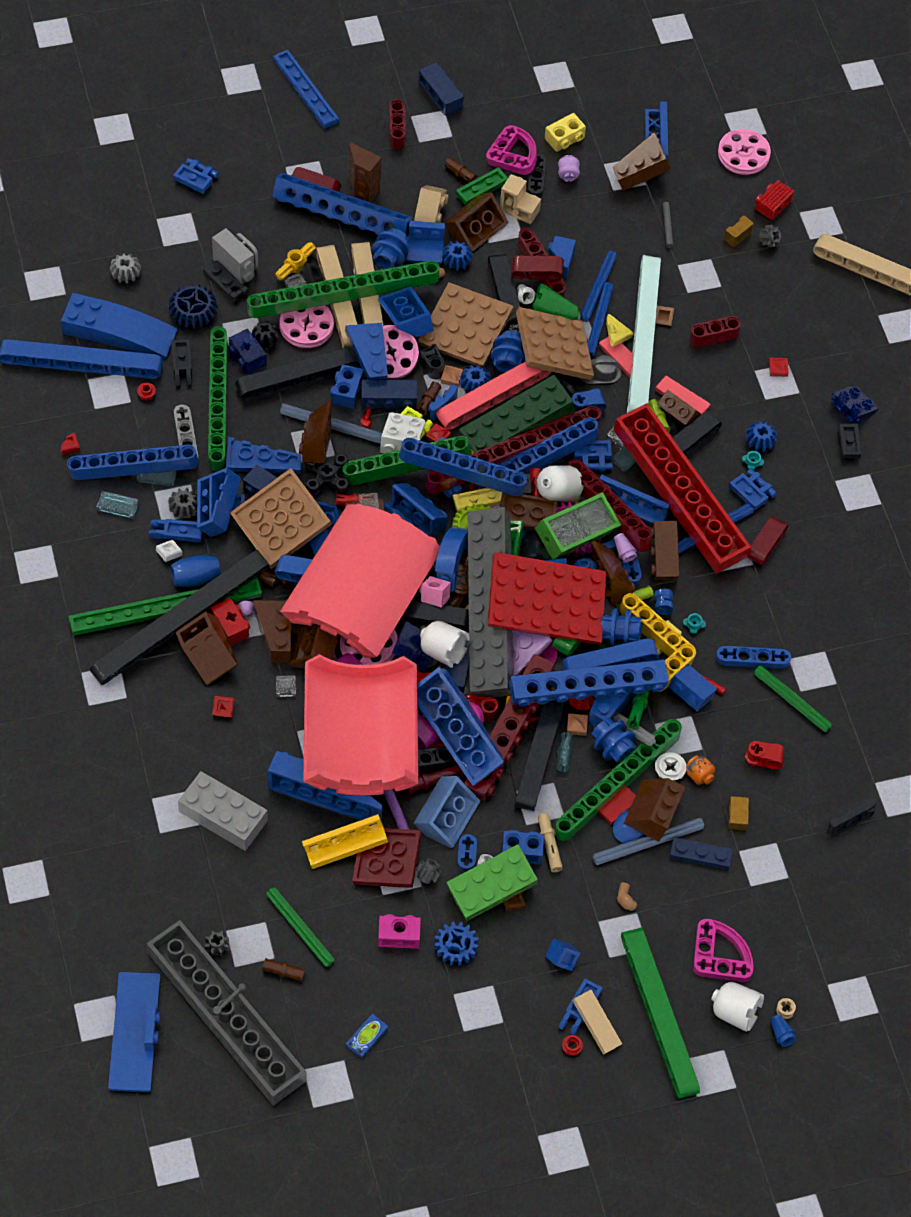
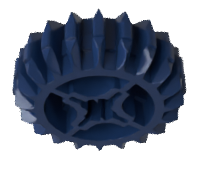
[168,284,218,329]

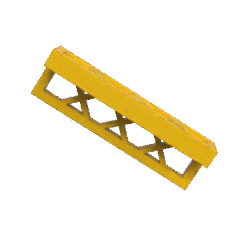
[302,815,388,869]

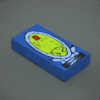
[346,1014,388,1059]

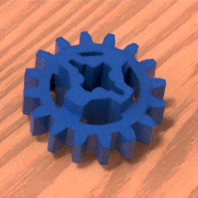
[434,921,479,966]

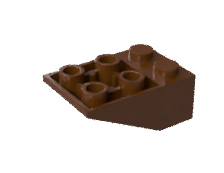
[176,612,238,685]

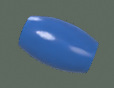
[171,555,221,587]

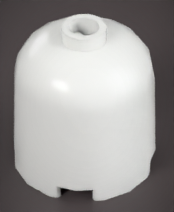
[537,466,583,503]
[420,621,470,668]
[711,982,764,1032]

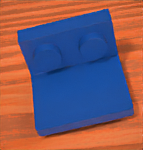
[407,221,445,265]

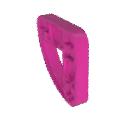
[486,125,537,175]
[693,919,753,982]

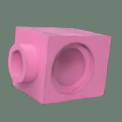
[419,576,451,607]

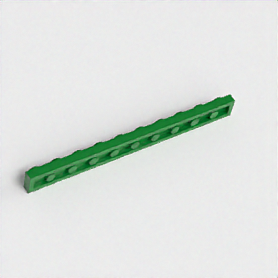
[69,577,262,636]

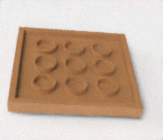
[418,282,514,368]
[516,307,594,380]
[230,468,332,569]

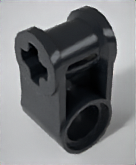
[418,344,444,380]

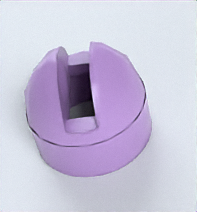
[238,601,254,617]

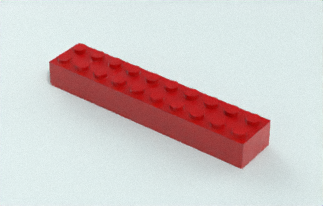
[613,403,751,574]

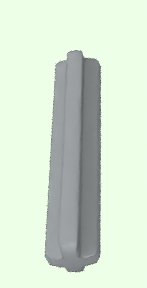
[613,714,656,746]

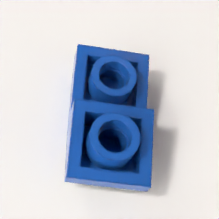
[428,384,458,421]

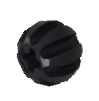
[251,321,279,348]

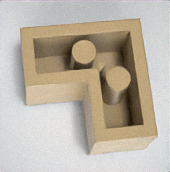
[500,174,541,224]
[414,185,449,223]

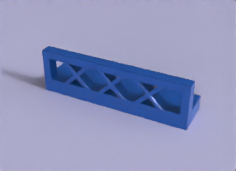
[645,101,668,160]
[599,475,669,527]

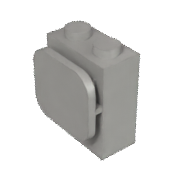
[212,228,258,284]

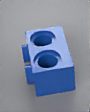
[330,364,363,409]
[502,830,544,865]

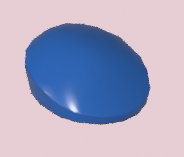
[612,809,644,843]

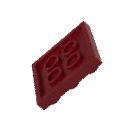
[352,828,422,888]

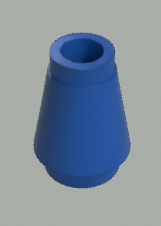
[770,1015,796,1047]

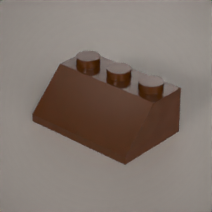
[349,142,381,203]
[444,193,509,252]
[299,401,332,463]
[591,541,635,606]
[290,623,339,669]
[624,778,685,842]

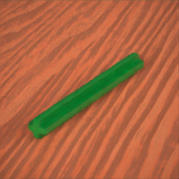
[754,665,832,732]
[266,887,335,967]

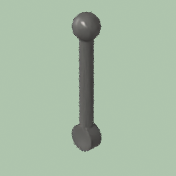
[213,983,246,1016]

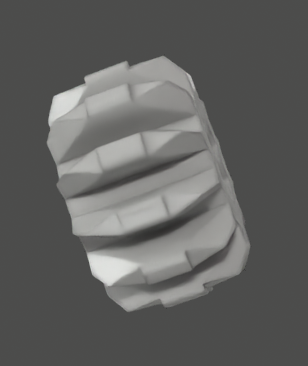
[110,253,141,283]

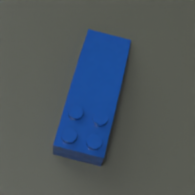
[61,293,178,359]
[417,667,505,786]
[268,751,382,825]

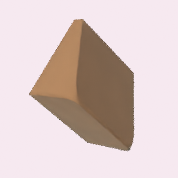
[655,305,674,326]

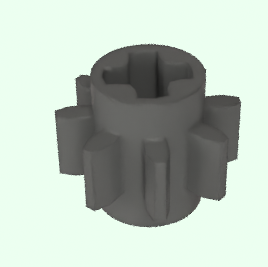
[759,225,781,247]
[416,858,441,884]
[204,931,229,957]

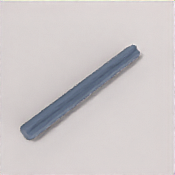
[280,403,382,444]
[593,818,704,865]

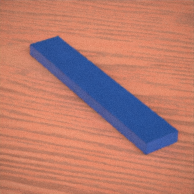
[273,50,339,129]

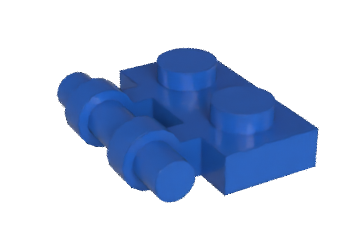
[173,158,219,194]
[574,440,613,472]
[729,468,777,511]

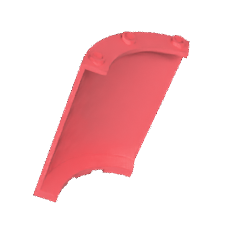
[280,503,440,658]
[304,654,418,795]

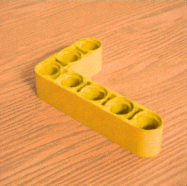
[619,593,696,691]

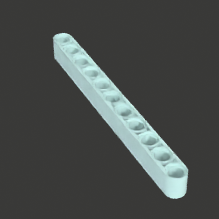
[627,255,661,413]

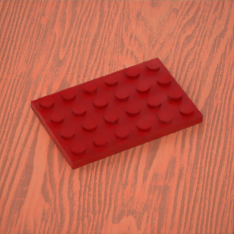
[487,552,606,645]

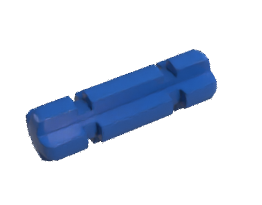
[384,501,414,524]

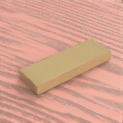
[572,990,622,1055]

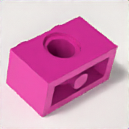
[378,914,420,949]

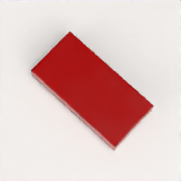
[598,786,636,826]

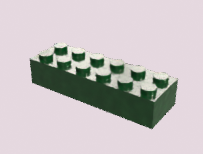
[459,375,575,453]

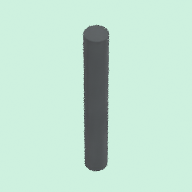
[662,202,674,248]

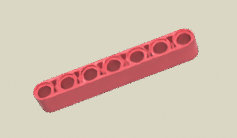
[436,361,551,430]

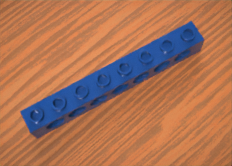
[272,173,413,237]
[509,660,669,706]

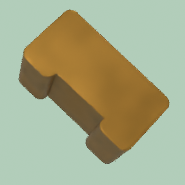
[724,216,753,247]
[728,796,749,831]

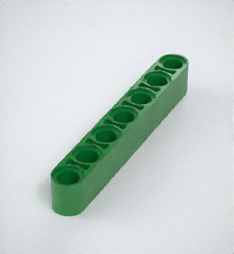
[342,436,472,485]

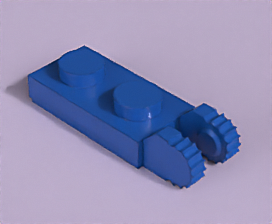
[149,519,203,542]
[559,978,603,1035]

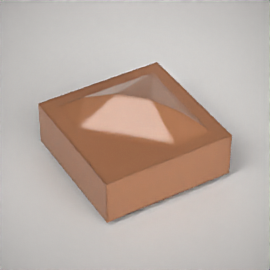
[441,365,463,386]
[567,714,588,736]

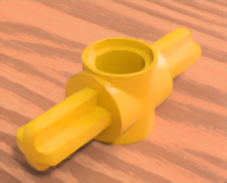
[275,242,316,280]

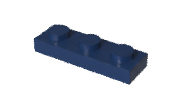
[670,837,733,870]

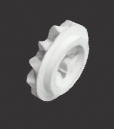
[655,752,686,781]

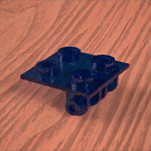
[831,385,879,424]
[392,621,434,673]

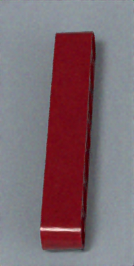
[568,460,652,552]

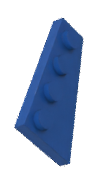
[226,436,302,474]

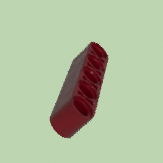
[518,228,566,298]

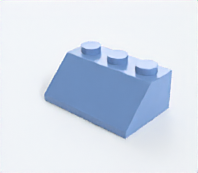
[413,776,480,848]

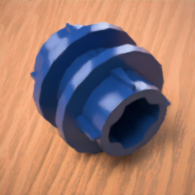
[371,228,410,270]
[491,330,526,373]
[601,608,642,646]
[592,718,637,764]

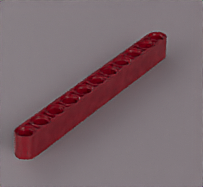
[425,406,602,494]

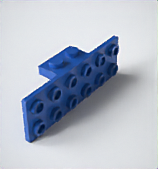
[108,972,160,1092]

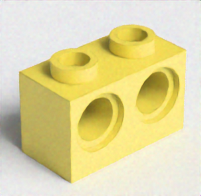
[545,113,586,152]

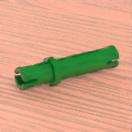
[627,690,650,730]

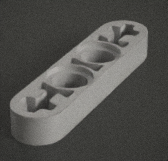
[174,405,199,469]

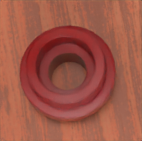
[137,383,156,400]
[562,1035,583,1056]

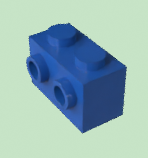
[668,664,717,711]

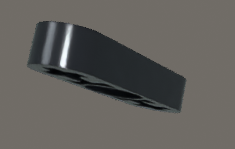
[527,154,546,198]

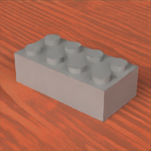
[178,771,268,851]

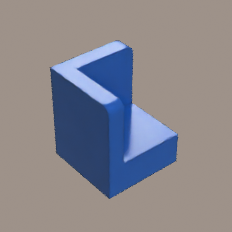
[545,938,580,971]

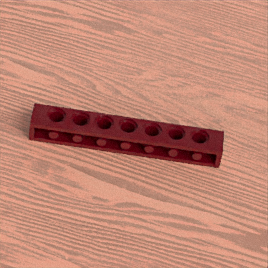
[464,654,555,801]

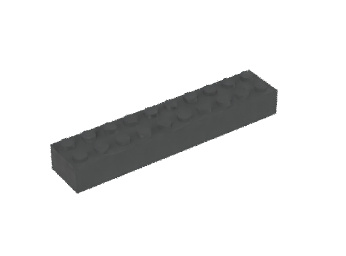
[468,507,513,698]
[147,920,307,1106]

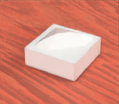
[156,540,182,562]

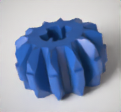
[442,241,473,271]
[460,364,491,393]
[746,420,777,452]

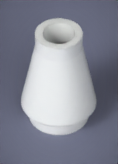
[516,284,535,304]

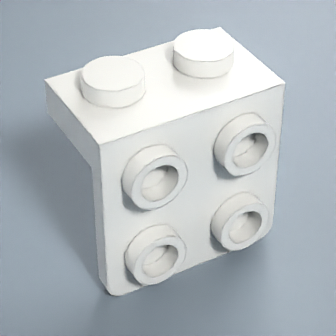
[380,413,425,453]

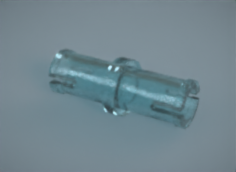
[556,732,573,772]

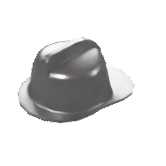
[580,355,621,384]

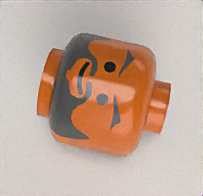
[686,755,715,785]

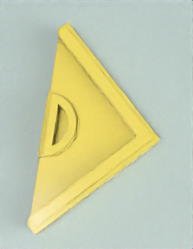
[605,314,634,347]

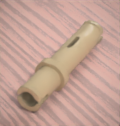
[537,813,563,872]

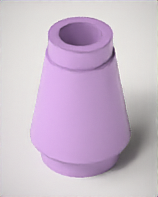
[614,533,637,563]

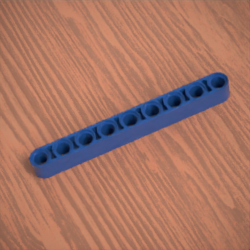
[0,339,163,379]

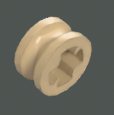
[776,998,796,1019]

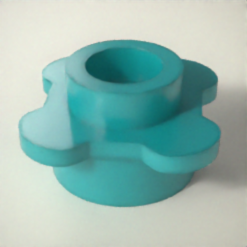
[742,451,764,470]
[683,613,706,634]

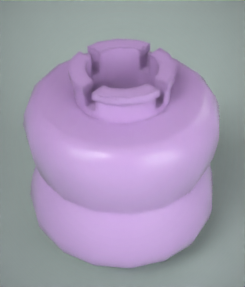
[558,155,580,182]

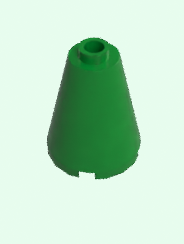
[530,283,580,320]

